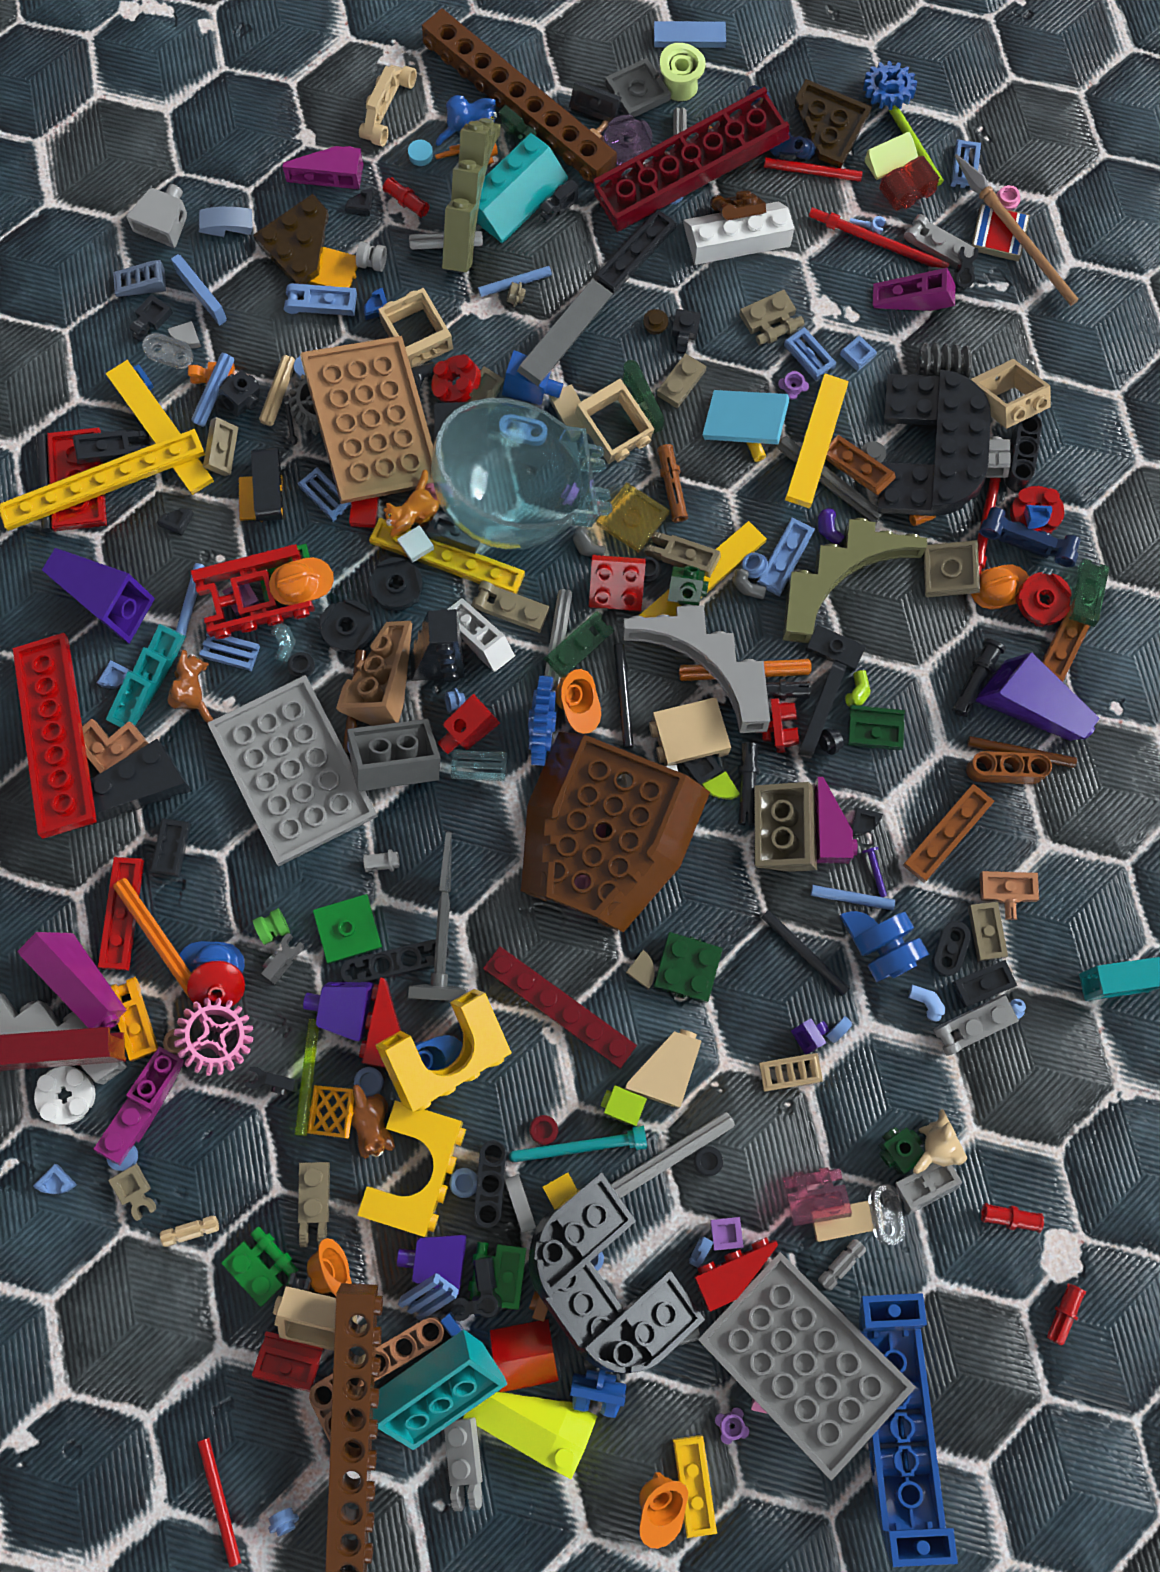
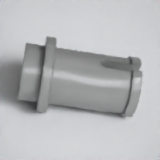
[363,850,399,872]

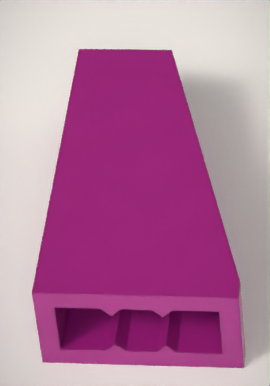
[17,932,127,1029]

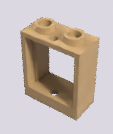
[378,288,453,368]
[971,359,1051,429]
[575,379,654,464]
[273,1286,357,1351]

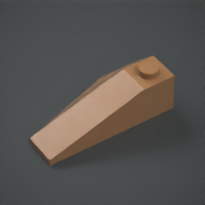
[336,621,412,726]

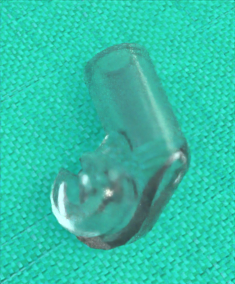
[271,623,296,663]

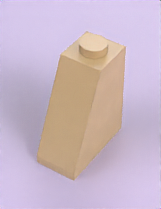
[625,1029,701,1109]

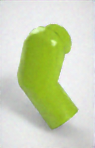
[845,670,871,707]

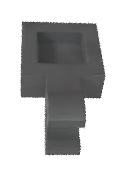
[261,933,304,984]

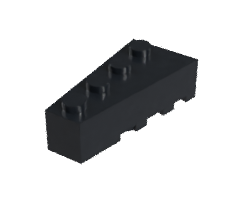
[410,609,465,682]
[83,739,192,828]

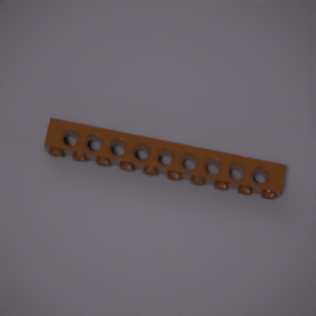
[422,8,617,184]
[325,1283,383,1572]

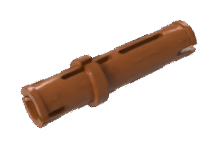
[657,444,688,523]

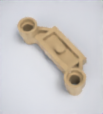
[359,65,417,147]

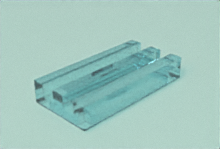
[451,750,507,781]

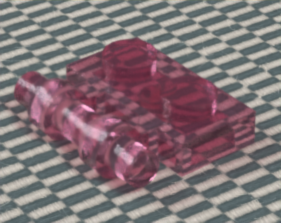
[782,1167,852,1226]

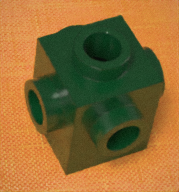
[668,566,709,606]
[878,1126,924,1175]

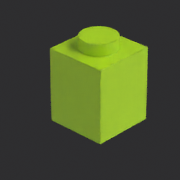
[601,1086,647,1127]

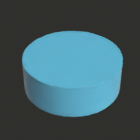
[408,140,433,166]

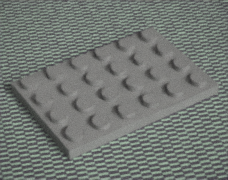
[207,675,378,866]
[698,1252,916,1481]

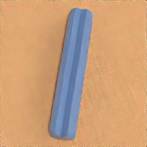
[191,353,234,427]

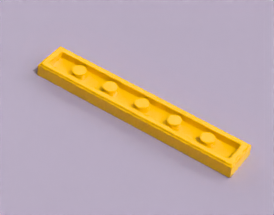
[106,360,214,495]
[785,374,849,509]
[369,517,525,594]
[638,521,767,618]

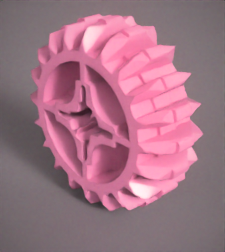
[174,998,253,1076]

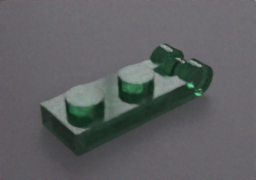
[623,360,664,434]
[1069,558,1109,627]
[544,611,615,678]

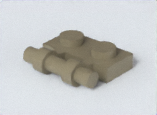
[739,290,805,345]

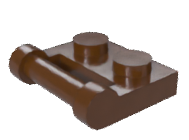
[710,191,766,220]

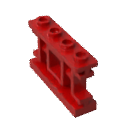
[191,544,315,639]

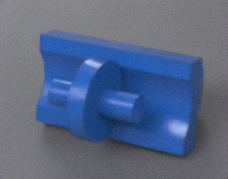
[570,1369,626,1418]

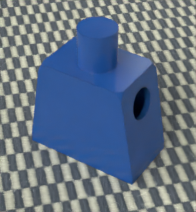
[502,350,564,405]

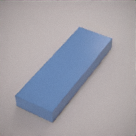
[654,21,726,48]
[171,254,227,326]
[756,518,815,597]

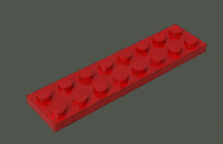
[13,633,97,839]

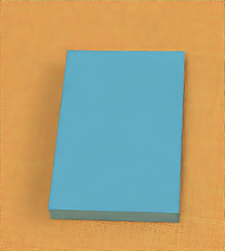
[702,390,789,444]

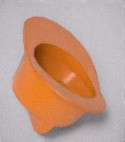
[269,557,334,606]
[971,564,1029,609]
[555,669,601,734]
[307,1238,352,1296]
[639,1472,689,1549]

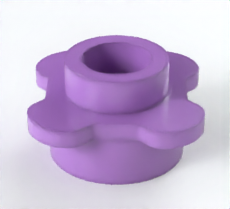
[778,371,809,400]
[715,1408,749,1444]

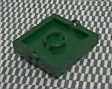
[653,932,723,1003]

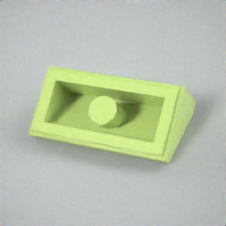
[864,132,919,180]

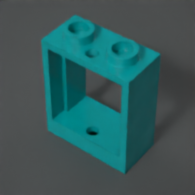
[1079,957,1160,1001]

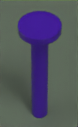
[862,847,887,897]

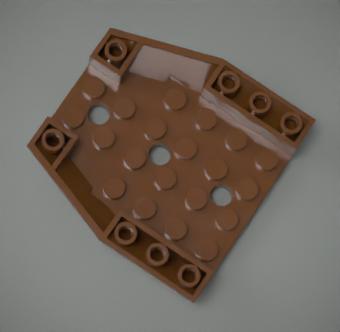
[521,732,710,933]

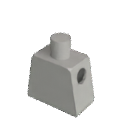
[126,184,187,248]

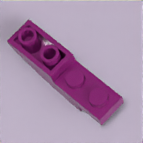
[93,1046,184,1166]

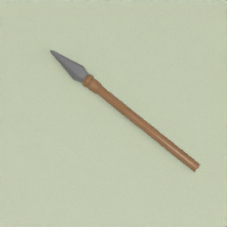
[955,154,1079,306]

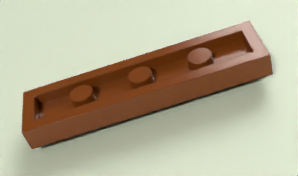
[903,784,994,883]

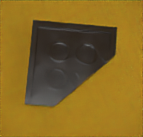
[794,79,872,168]
[253,194,329,284]

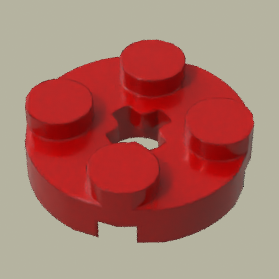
[431,354,481,403]
[1010,486,1065,534]
[1015,572,1072,627]

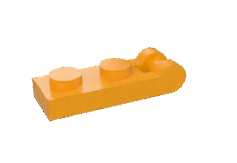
[110,977,158,1062]

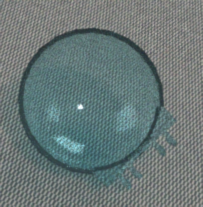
[431,398,612,550]

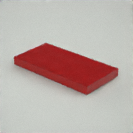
[47,427,107,532]

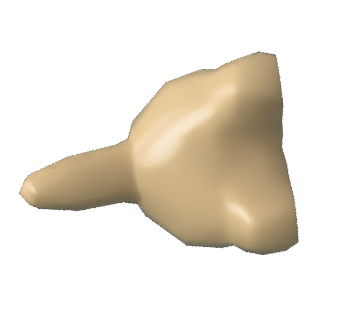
[913,1109,967,1174]

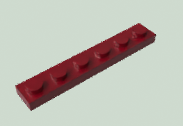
[483,946,637,1069]

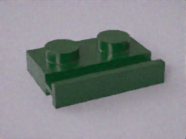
[847,705,905,751]

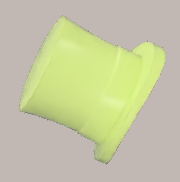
[659,43,706,101]

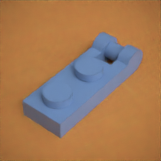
[284,284,357,316]

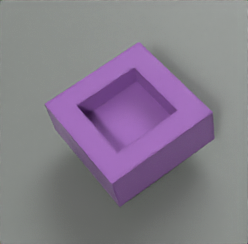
[222,584,260,616]
[710,1217,744,1250]

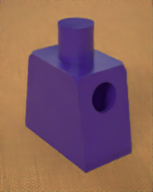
[303,982,374,1041]
[397,1235,467,1295]

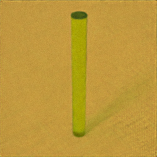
[295,1019,319,1136]

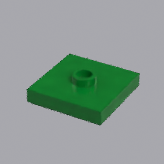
[313,894,382,965]

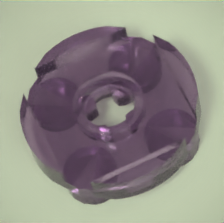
[604,115,653,165]

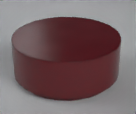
[529,1115,558,1145]

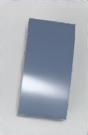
[199,206,253,237]

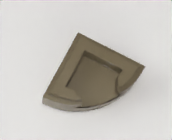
[626,950,655,990]

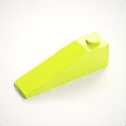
[463,1391,597,1479]

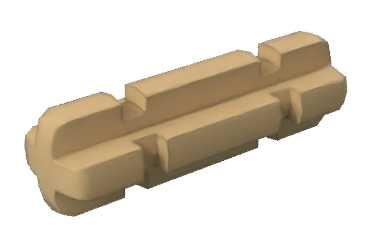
[160,1216,219,1247]

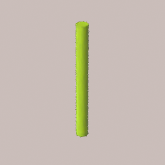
[888,105,944,186]

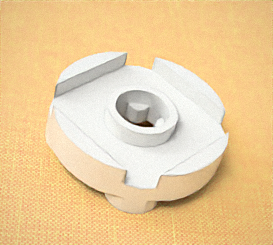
[34,1066,96,1125]

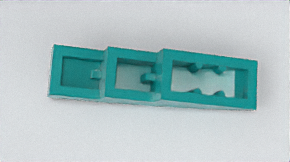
[106,624,186,728]

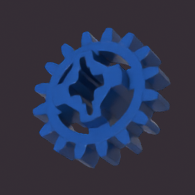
[863,61,917,110]

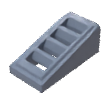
[113,260,166,297]

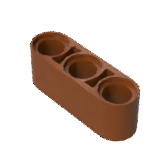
[966,751,1052,784]

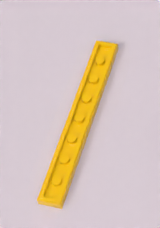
[0,429,205,531]

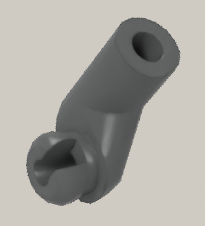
[573,527,606,557]
[732,569,767,600]

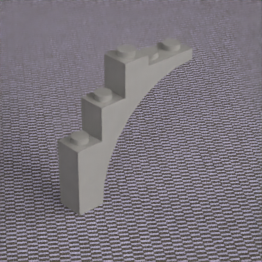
[623,604,770,733]
[0,993,127,1085]

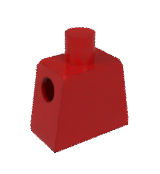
[437,694,500,754]

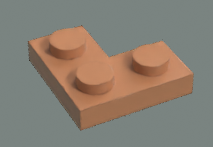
[82,719,149,773]

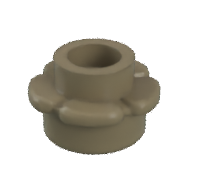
[506,282,526,307]

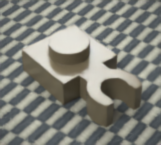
[108,1163,156,1221]

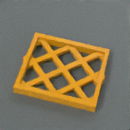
[307,1085,354,1138]

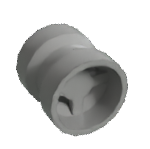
[356,241,387,272]

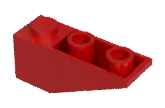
[359,978,401,1069]
[693,1237,778,1311]

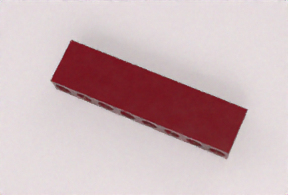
[593,87,790,232]
[0,1027,126,1071]

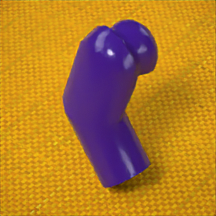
[818,508,845,545]

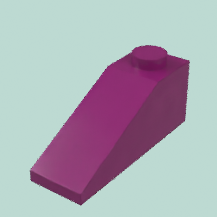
[283,146,363,189]
[873,268,955,311]
[814,777,858,864]

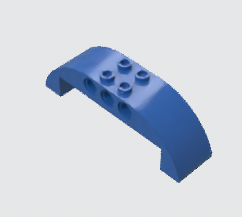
[859,1293,958,1567]

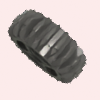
[288,374,320,436]

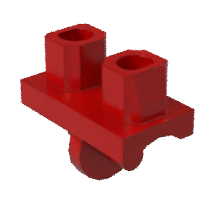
[756,698,800,753]

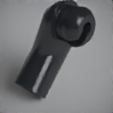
[411,362,435,390]

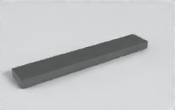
[517,279,613,386]

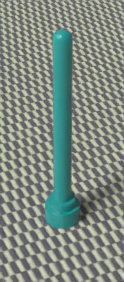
[509,1125,647,1163]

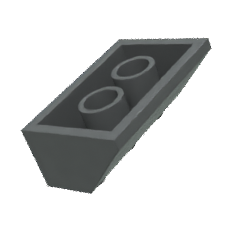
[347,719,441,792]

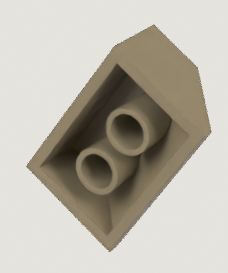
[755,782,817,872]

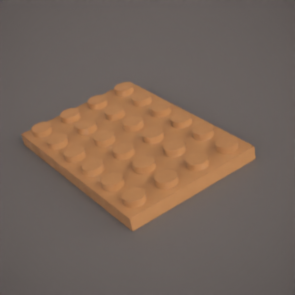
[300,336,443,504]

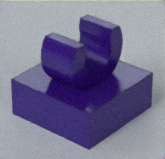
[791,1018,830,1055]

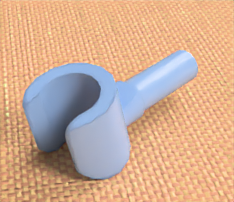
[849,216,886,234]

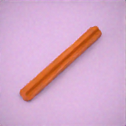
[679,659,811,681]
[113,878,191,997]

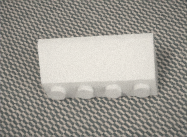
[683,201,794,265]

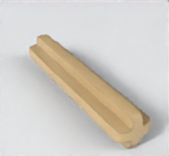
[259,355,295,426]

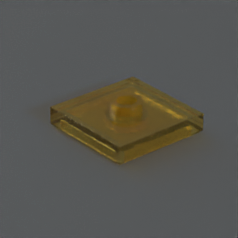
[596,482,669,553]

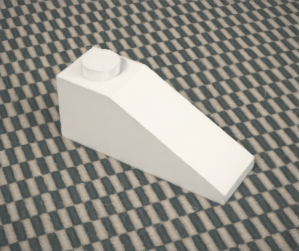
[447,598,515,672]

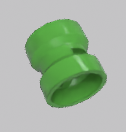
[252,908,290,945]

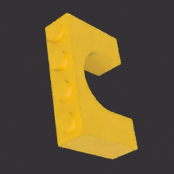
[375,989,511,1112]
[357,1100,466,1237]

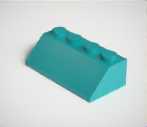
[476,133,568,243]
[373,1329,507,1450]

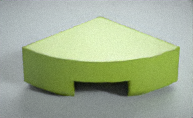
[702,771,740,800]

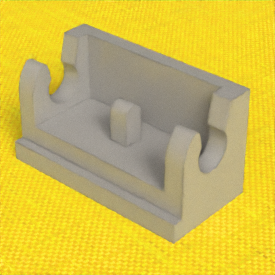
[895,1163,962,1215]

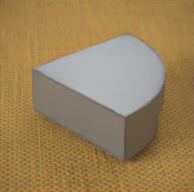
[168,321,201,348]

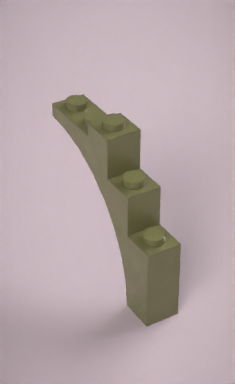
[442,118,501,273]
[782,518,927,643]

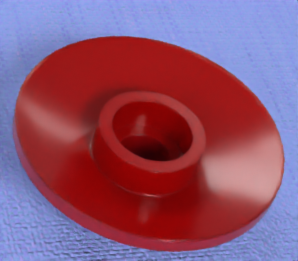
[187,961,245,1008]

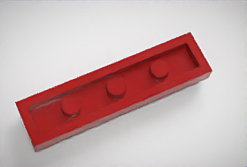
[98,857,144,971]

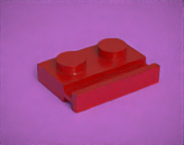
[252,1331,324,1392]

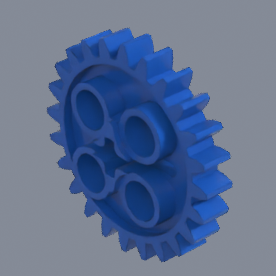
[528,676,556,766]

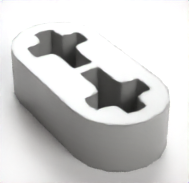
[505,1174,536,1233]

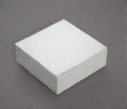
[397,525,434,563]

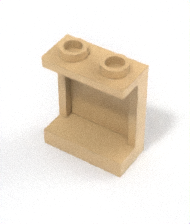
[649,697,731,766]

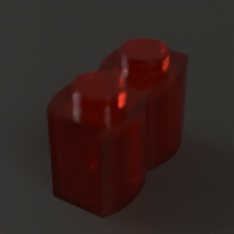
[879,156,940,210]

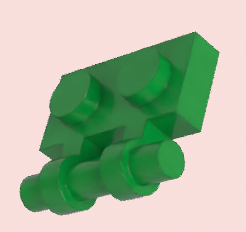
[221,1227,298,1307]
[468,1242,527,1310]

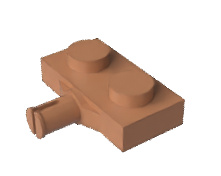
[980,871,1039,920]

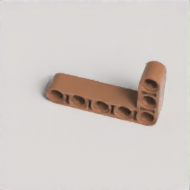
[309,1316,446,1447]

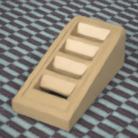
[759,1053,823,1092]

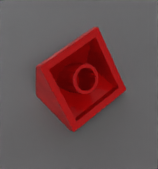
[490,1319,559,1392]

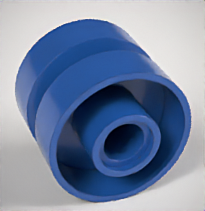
[853,912,929,982]

